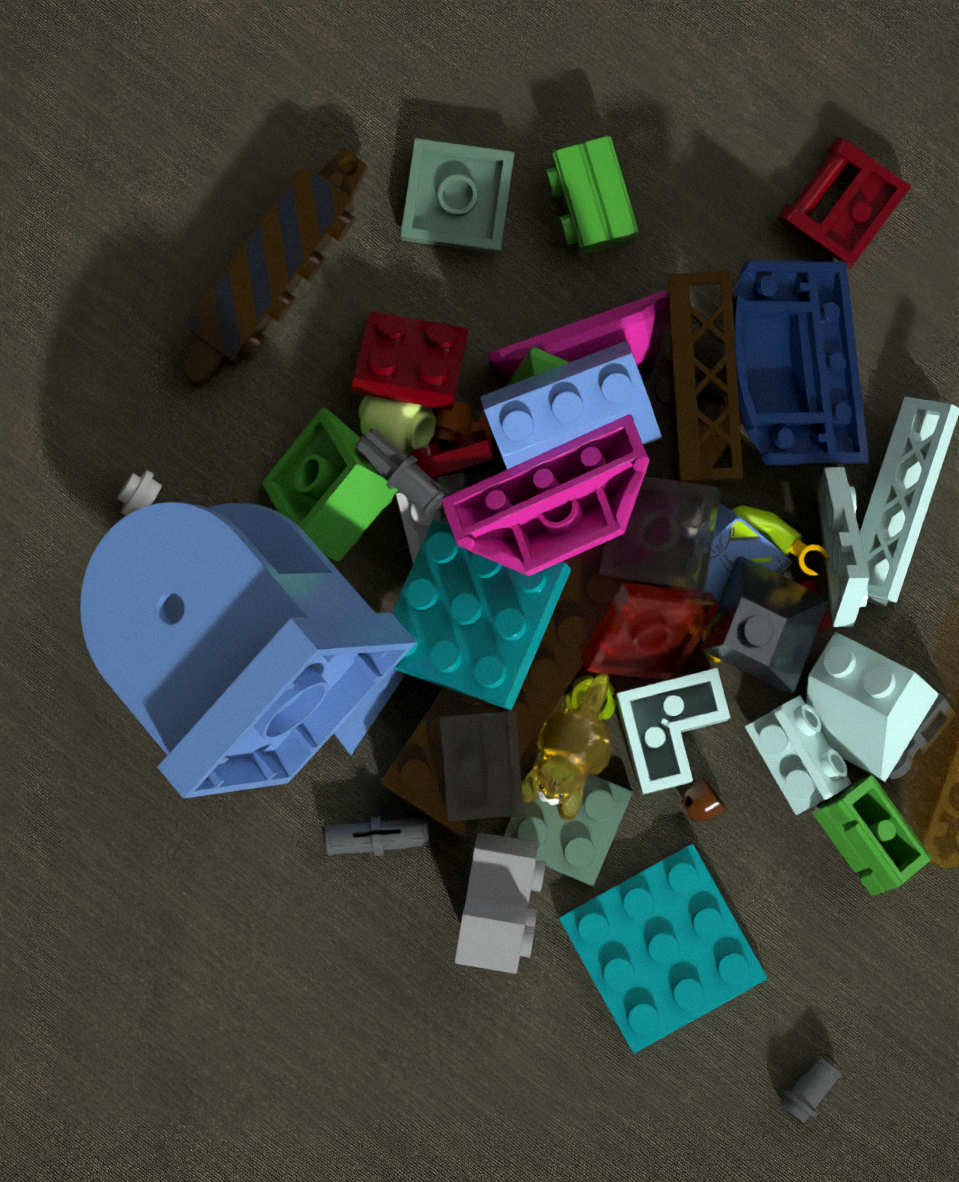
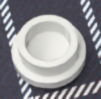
[117,470,162,516]

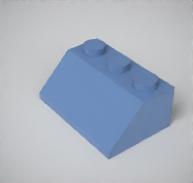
[480,341,662,469]

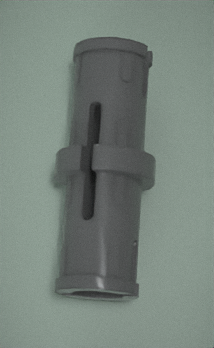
[325,815,431,857]

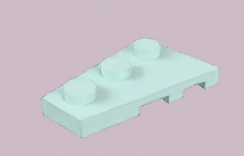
[817,467,870,627]

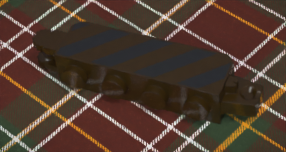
[181,148,368,388]

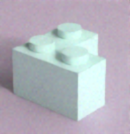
[615,668,730,796]

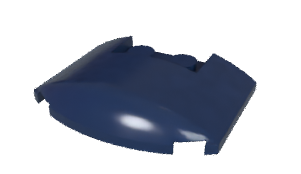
[732,260,869,466]

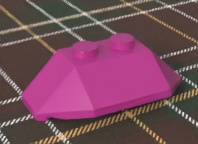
[488,290,669,379]
[441,414,650,576]

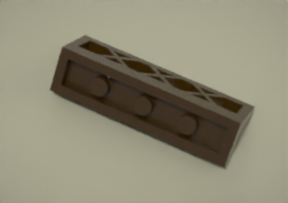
[667,271,743,487]

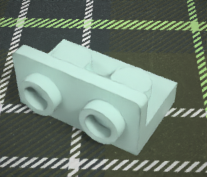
[745,695,852,815]

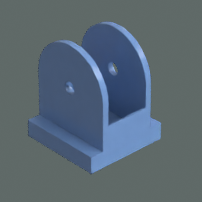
[80,502,417,799]

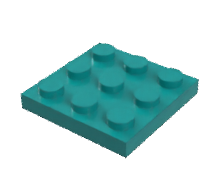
[392,519,571,711]
[558,843,768,1054]

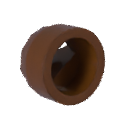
[682,776,727,822]

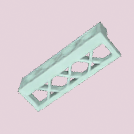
[860,397,959,606]

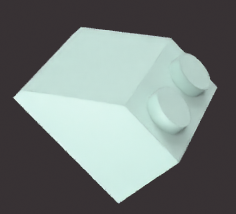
[806,632,939,782]

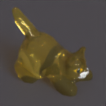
[517,672,612,821]

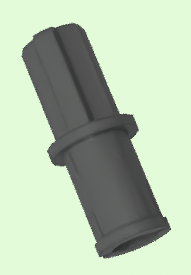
[356,429,449,518]

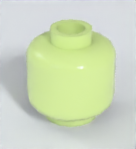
[359,395,436,456]

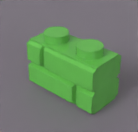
[545,136,639,256]
[812,774,932,896]

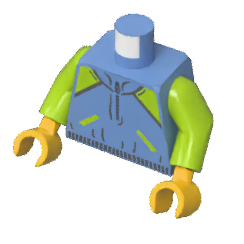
[667,500,830,663]

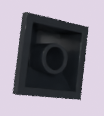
[700,556,830,693]

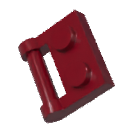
[777,136,911,270]

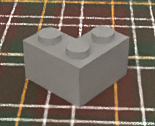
[455,832,546,974]

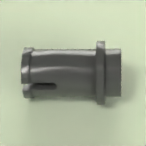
[779,1055,842,1124]

